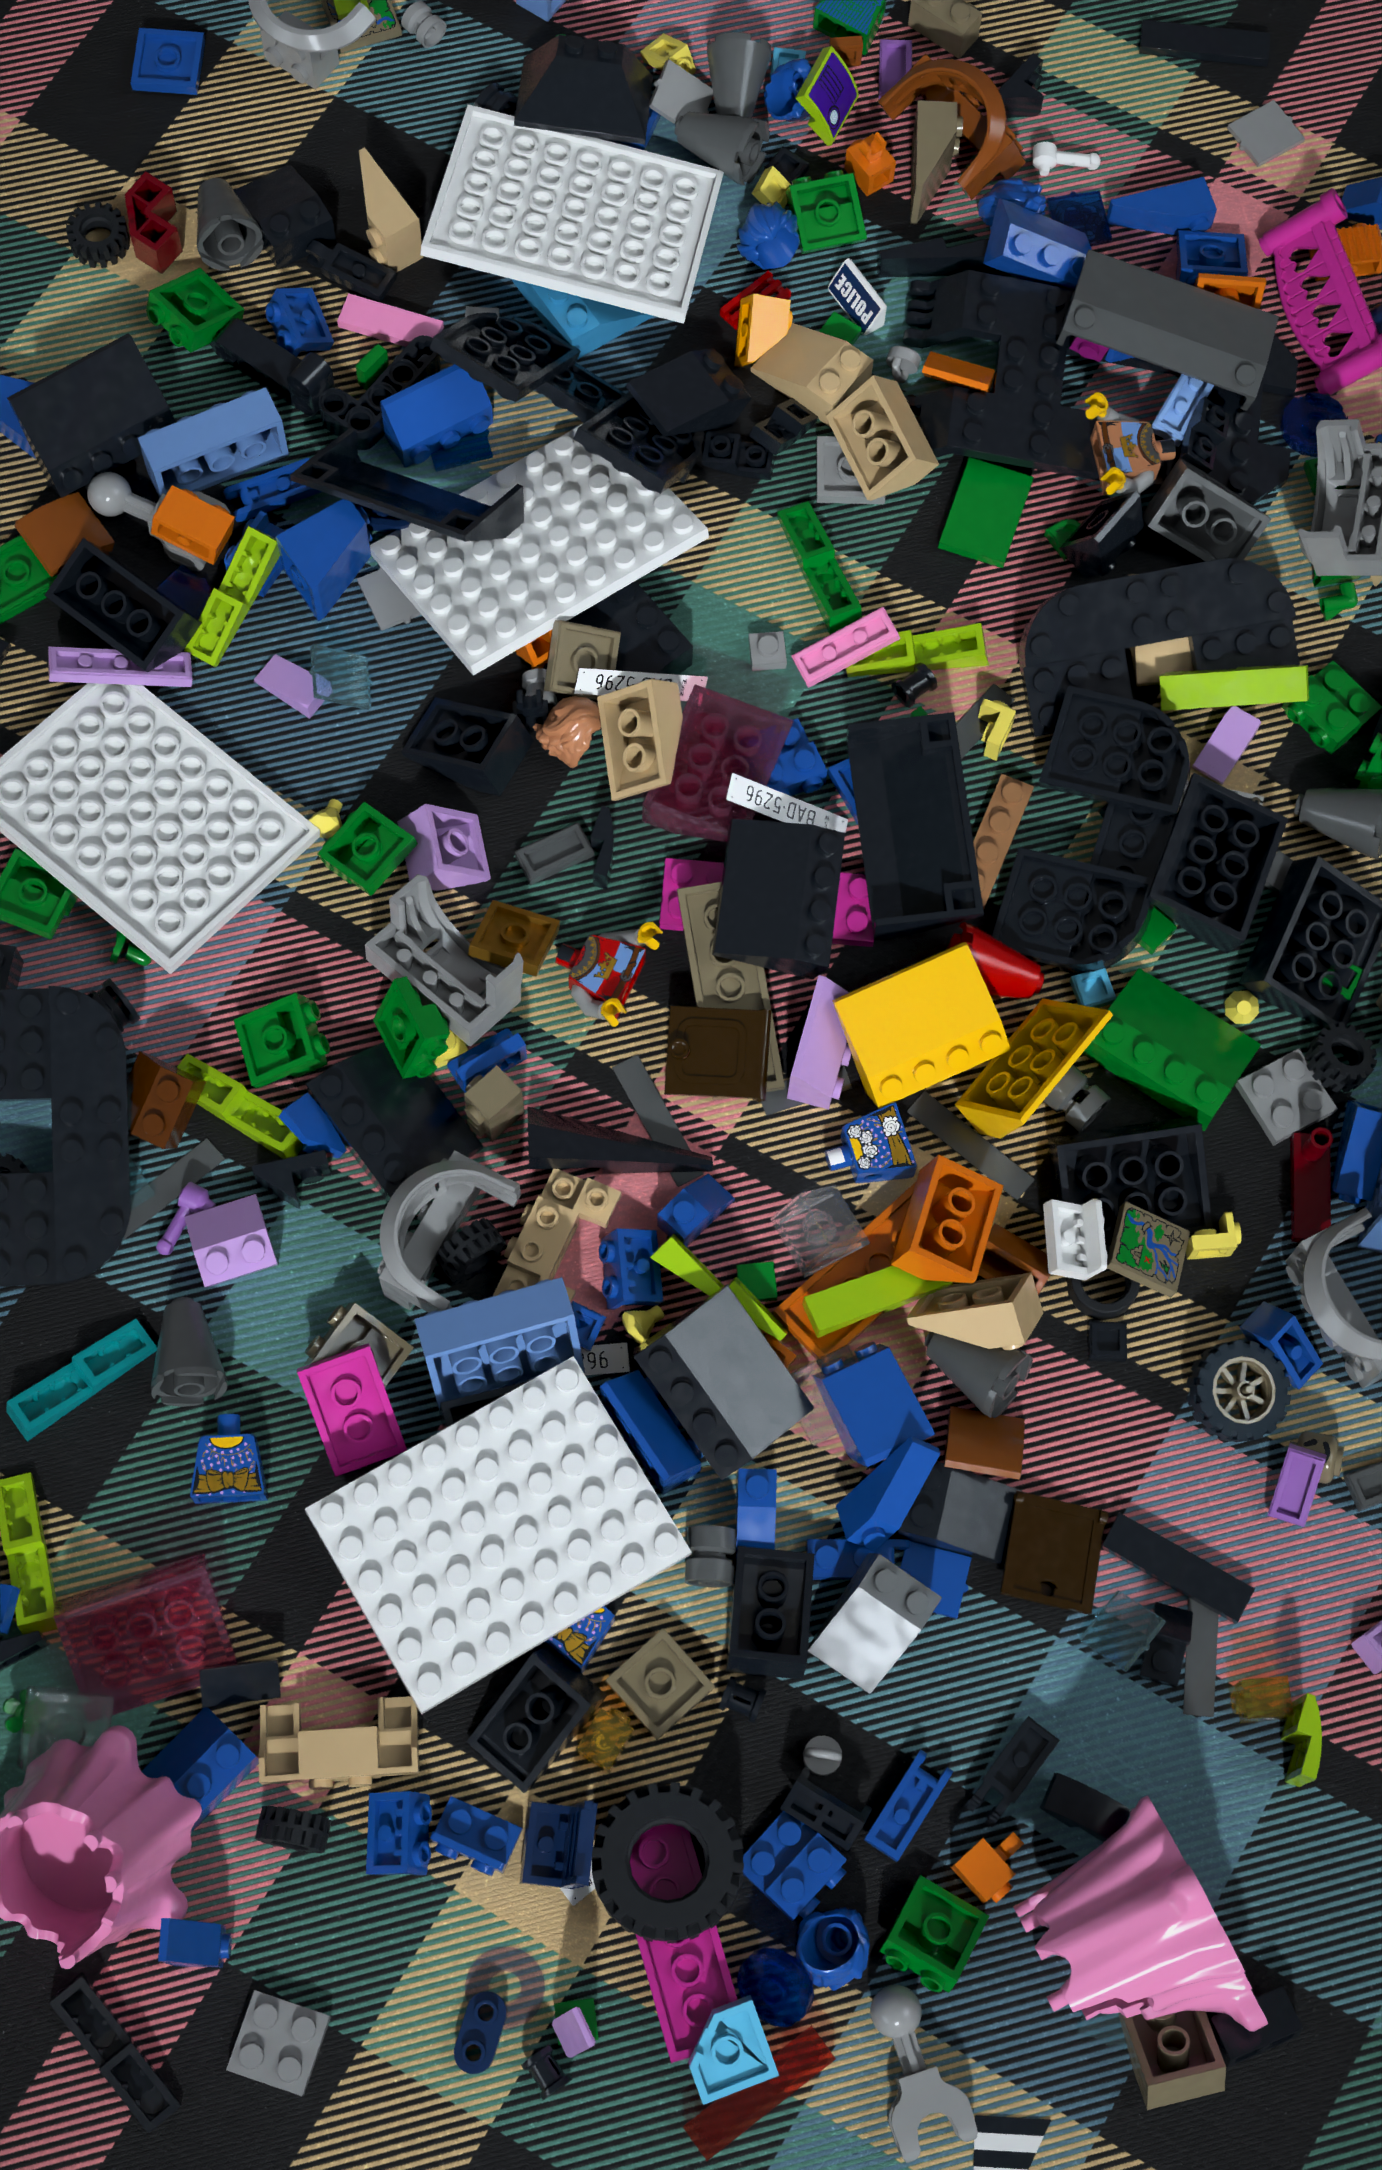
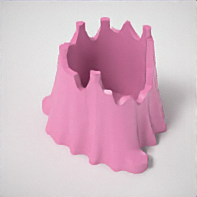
[0,1725,202,1969]
[1013,1795,1268,2032]

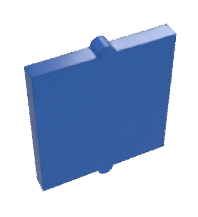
[899,1541,972,1619]

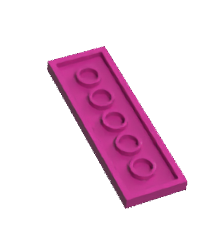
[659,858,874,947]
[630,1824,737,2064]

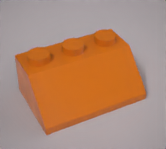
[891,1154,1004,1283]

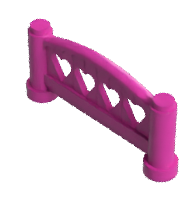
[1258,188,1382,396]

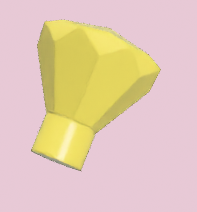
[309,799,343,839]
[1225,990,1259,1024]
[622,1305,664,1344]

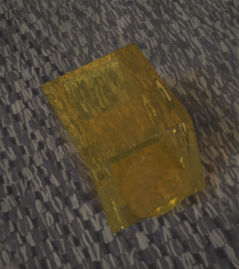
[1230,1675,1294,1724]
[576,1707,634,1774]

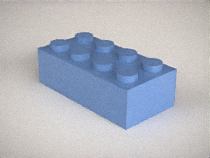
[138,387,289,498]

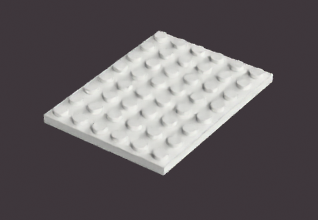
[420,104,724,324]
[370,423,709,676]
[0,683,320,974]
[305,1356,692,1714]

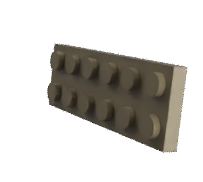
[677,882,785,1101]

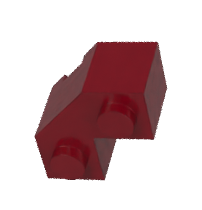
[125,171,183,274]

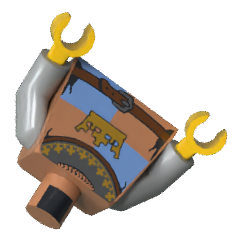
[1085,392,1176,496]

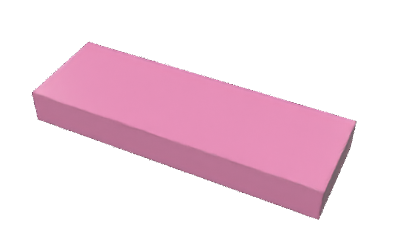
[337,293,444,347]
[791,607,900,688]

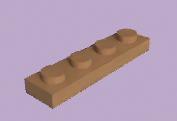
[973,774,1034,910]

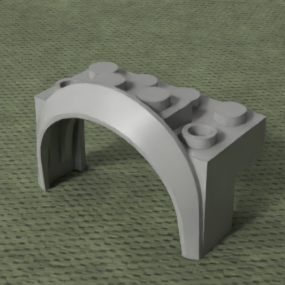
[1298,419,1382,576]
[365,874,524,1047]
[377,1150,521,1313]
[1285,1207,1382,1389]

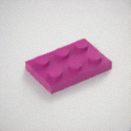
[297,1343,407,1477]

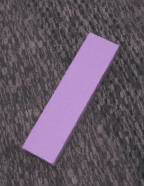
[48,646,193,687]

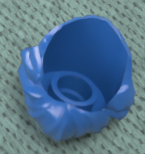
[978,178,1046,230]
[736,201,800,270]
[796,1907,870,1991]

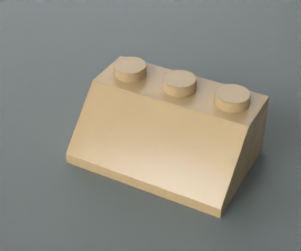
[825,375,939,501]

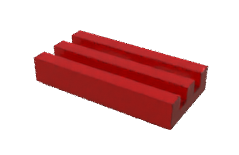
[720,270,791,332]

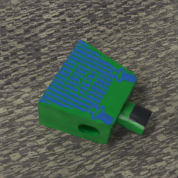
[813,0,886,56]

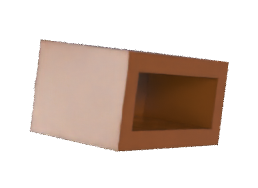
[978,1223,1051,1295]

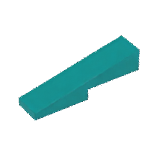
[6,1319,157,1442]

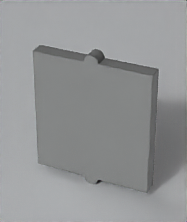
[649,60,713,125]
[1227,100,1305,167]
[357,566,421,631]

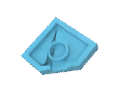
[688,1995,779,2105]

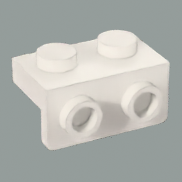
[1043,1199,1108,1281]

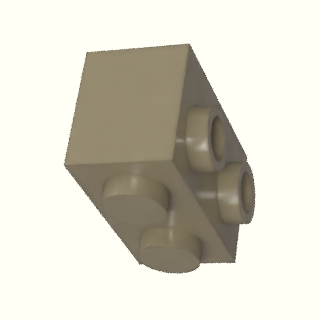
[908,0,982,59]
[464,1065,524,1142]

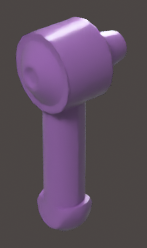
[156,1182,216,1255]

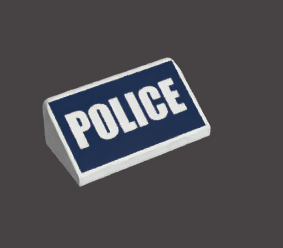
[828,258,887,336]

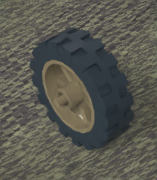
[1187,1340,1291,1442]

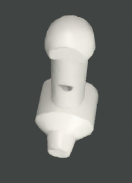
[1033,142,1101,176]

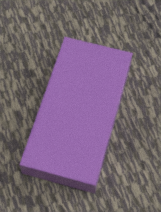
[878,39,912,100]
[1267,1443,1327,1527]

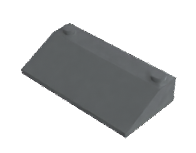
[1056,249,1279,411]

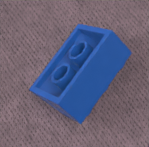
[983,198,1092,290]
[380,364,493,468]
[600,1370,703,1495]
[141,1707,259,1833]

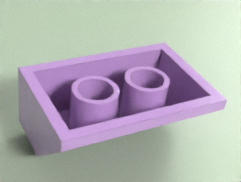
[787,975,851,1110]

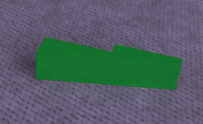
[777,501,862,635]

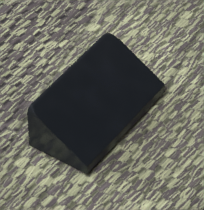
[199,1658,281,1708]

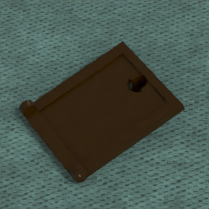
[664,1006,771,1102]
[1000,1490,1109,1615]

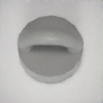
[886,346,921,383]
[803,1735,842,1776]

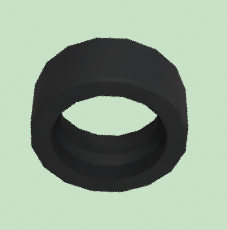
[1067,1245,1140,1320]

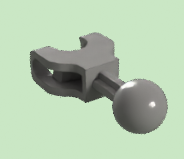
[87,472,231,571]
[870,1985,978,2163]

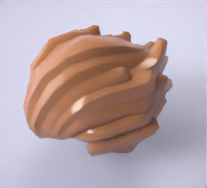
[533,696,601,768]

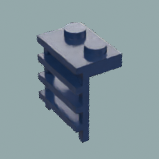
[520,1801,598,1890]

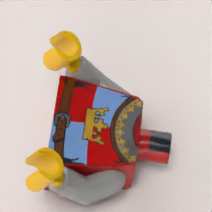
[555,922,663,1027]

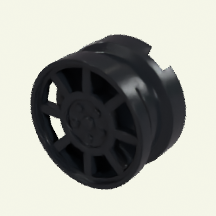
[474,83,518,116]
[87,978,140,1033]

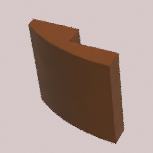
[14,492,115,577]
[944,1406,1025,1480]

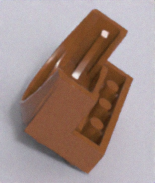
[878,54,1026,200]

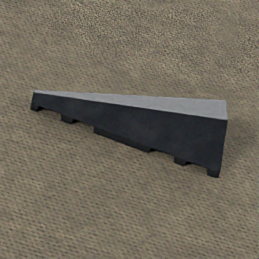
[527,1107,713,1174]

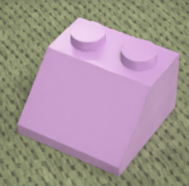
[397,804,491,891]
[184,1194,278,1288]

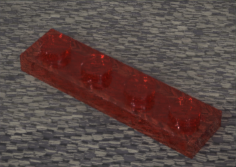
[683,2025,836,2161]

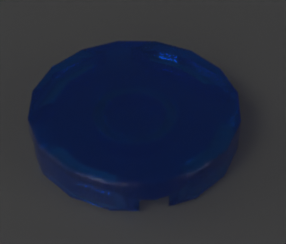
[1280,392,1348,457]
[737,1947,814,2027]

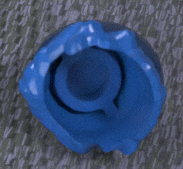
[764,58,813,122]

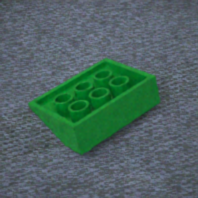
[1082,968,1261,1131]

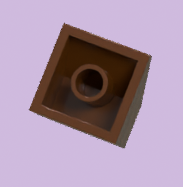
[127,1051,207,1149]

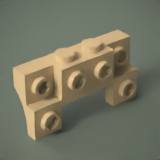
[493,1169,621,1302]
[259,1696,420,1790]

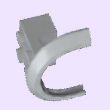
[248,0,376,90]

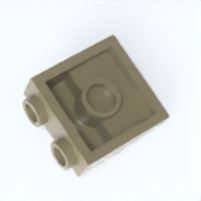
[304,1303,414,1387]

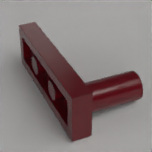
[1291,1127,1333,1242]

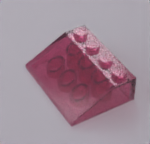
[642,684,794,842]
[53,1553,238,1723]

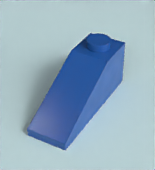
[1106,177,1217,236]
[836,1436,941,1551]
[735,1468,777,1568]
[158,1918,232,1968]

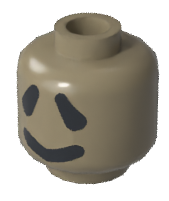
[1290,1431,1344,1484]

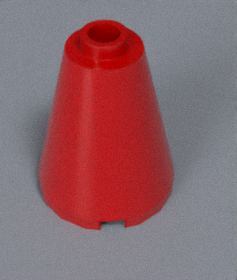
[947,922,1044,999]

